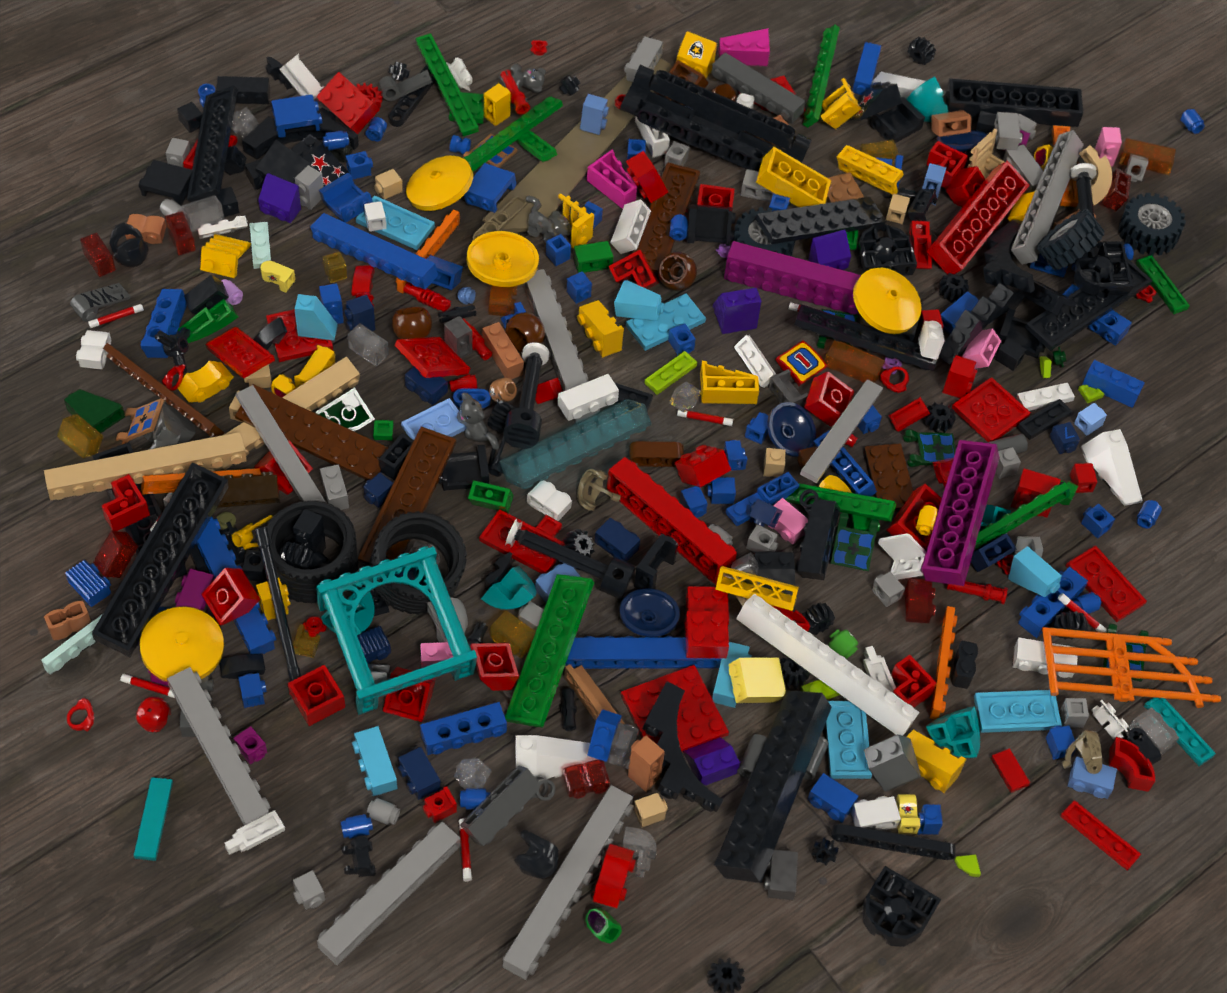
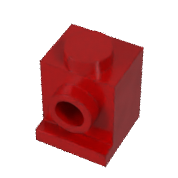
[423,786,457,823]

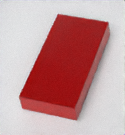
[888,397,930,432]
[991,748,1030,793]

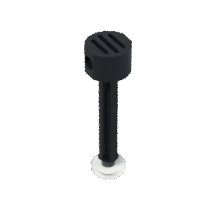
[1070,163,1100,273]
[504,342,549,449]
[505,519,636,600]

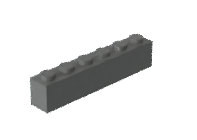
[712,53,805,124]

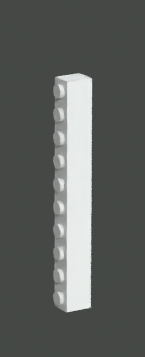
[736,594,920,736]

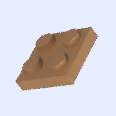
[826,172,864,203]

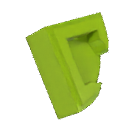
[1040,356,1052,378]
[1078,385,1104,403]
[954,855,981,877]

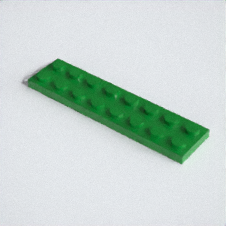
[505,574,595,728]

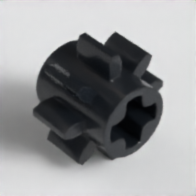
[388,61,410,81]
[559,74,580,96]
[811,837,839,866]

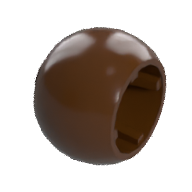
[658,252,697,291]
[392,307,432,339]
[505,312,545,352]

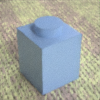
[1074,403,1107,436]

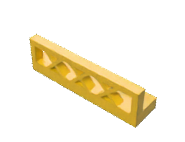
[837,145,903,195]
[716,566,799,611]

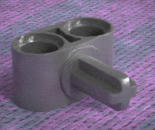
[731,553,763,587]

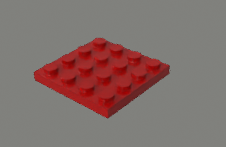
[621,665,729,753]

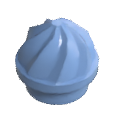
[457,287,476,305]

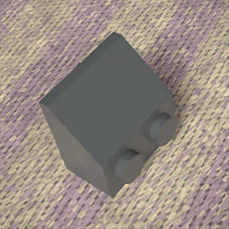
[864,734,921,792]

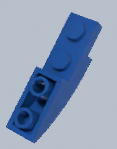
[725,472,799,526]

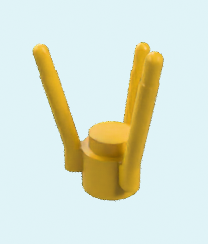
[232,515,273,550]

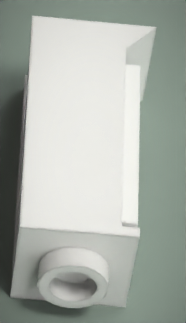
[280,54,323,99]

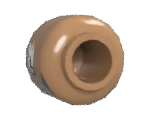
[489,378,517,403]

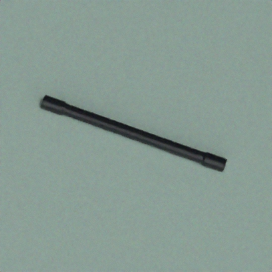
[255,527,301,682]

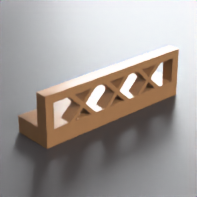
[564,664,627,735]

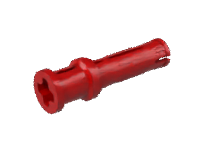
[501,70,530,115]
[947,581,1008,605]

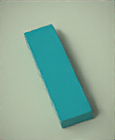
[1144,698,1216,767]
[134,777,173,861]

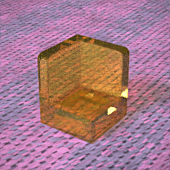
[323,252,347,283]
[293,624,321,658]

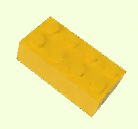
[756,147,831,207]

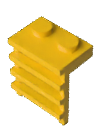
[821,78,861,129]
[558,193,594,249]
[200,234,251,278]

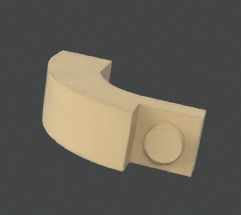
[1079,145,1112,206]

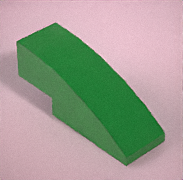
[178,299,239,343]

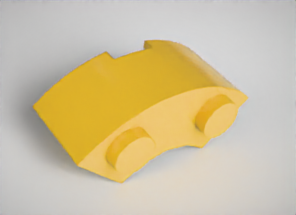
[178,361,234,403]

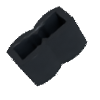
[952,640,978,689]

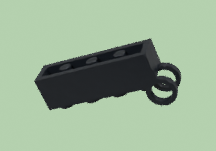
[796,489,840,580]

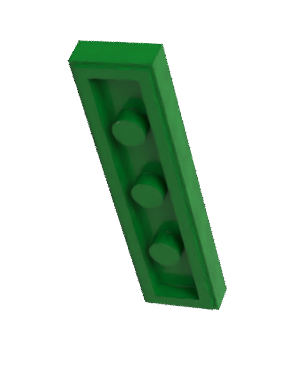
[1136,255,1190,315]

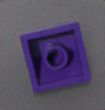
[258,173,301,223]
[808,229,851,270]
[683,737,740,786]

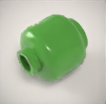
[828,630,858,659]

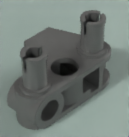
[144,403,196,450]

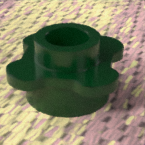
[1053,346,1067,368]

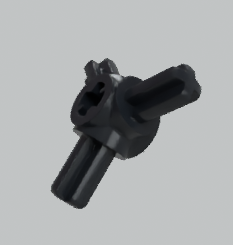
[155,327,191,373]

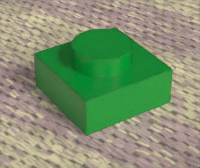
[373,420,394,440]

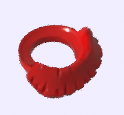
[162,364,185,391]
[880,366,909,393]
[67,698,94,731]

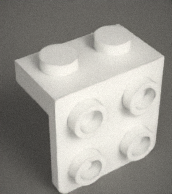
[878,534,926,580]

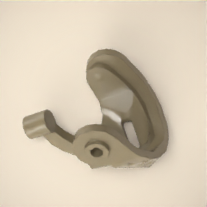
[577,469,621,511]
[1062,730,1102,774]

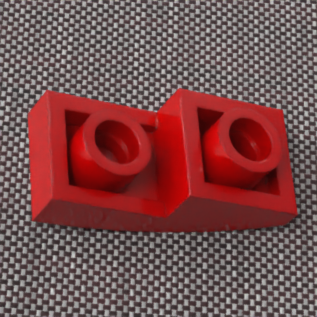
[352,265,375,296]

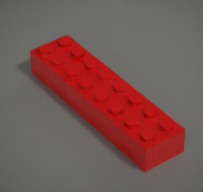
[927,160,1030,275]
[607,457,737,585]

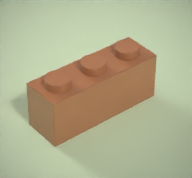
[482,322,524,379]
[628,736,665,792]

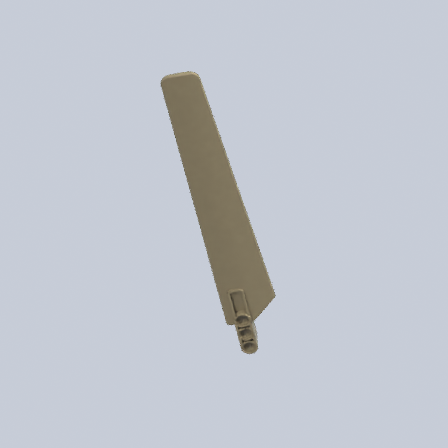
[473,58,672,240]

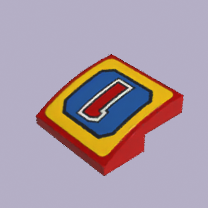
[775,340,828,386]

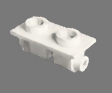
[446,58,473,91]
[1091,700,1129,740]

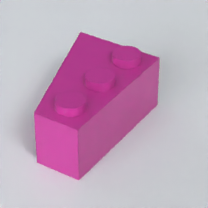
[718,28,770,66]
[587,150,637,209]

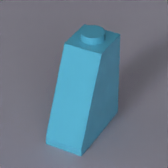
[614,280,664,321]
[295,294,338,340]
[1008,546,1062,597]

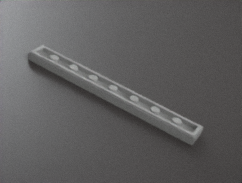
[800,379,883,483]
[235,385,326,502]

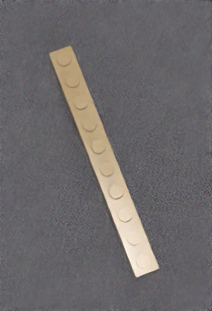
[207,356,360,471]
[44,432,246,500]

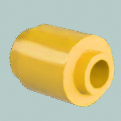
[916,505,938,536]

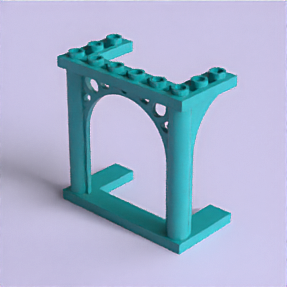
[317,546,477,715]

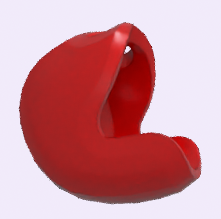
[136,697,171,732]

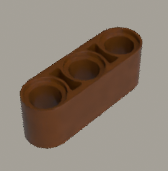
[629,441,684,467]

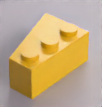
[577,300,624,358]
[700,360,759,404]
[907,730,966,793]

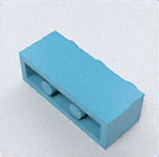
[712,642,752,708]
[352,726,398,796]

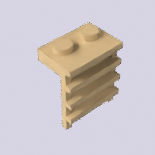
[968,128,1005,179]

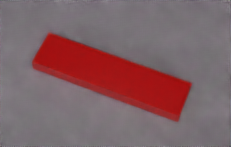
[1060,800,1141,871]

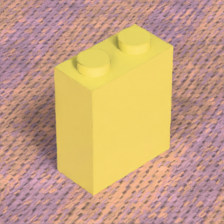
[728,658,786,703]

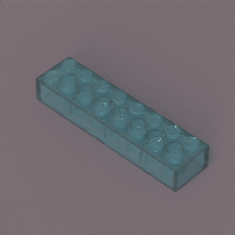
[499,399,652,489]

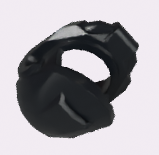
[109,222,149,268]
[514,830,559,879]

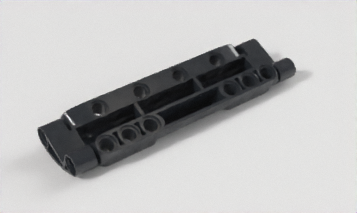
[620,64,812,172]

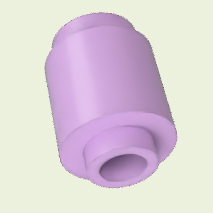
[222,279,243,305]

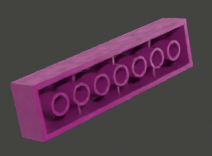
[724,241,861,316]
[922,440,1000,586]

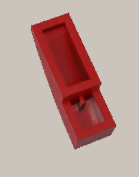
[910,221,932,269]

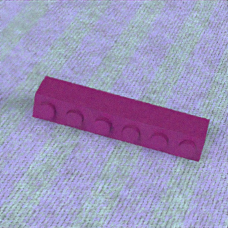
[148,569,214,686]

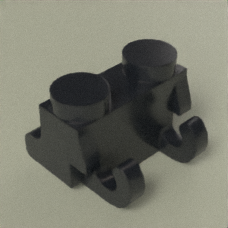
[342,836,376,877]

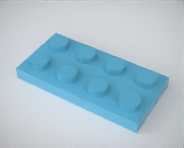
[356,195,435,250]
[626,293,706,351]
[974,690,1062,733]
[825,701,872,779]

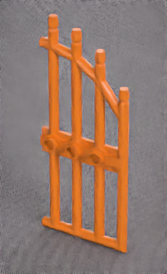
[1042,627,1221,708]

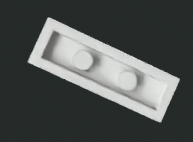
[734,335,777,388]
[1016,382,1075,411]

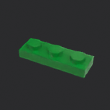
[517,131,557,162]

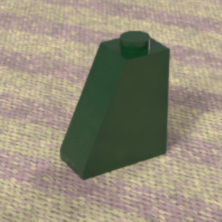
[64,389,125,438]

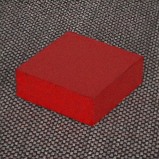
[536,514,562,537]

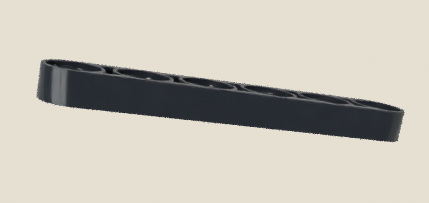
[389,64,435,127]
[831,824,956,860]

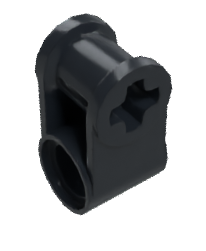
[1124,728,1162,765]

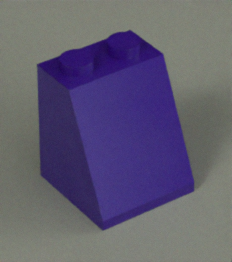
[713,288,762,334]

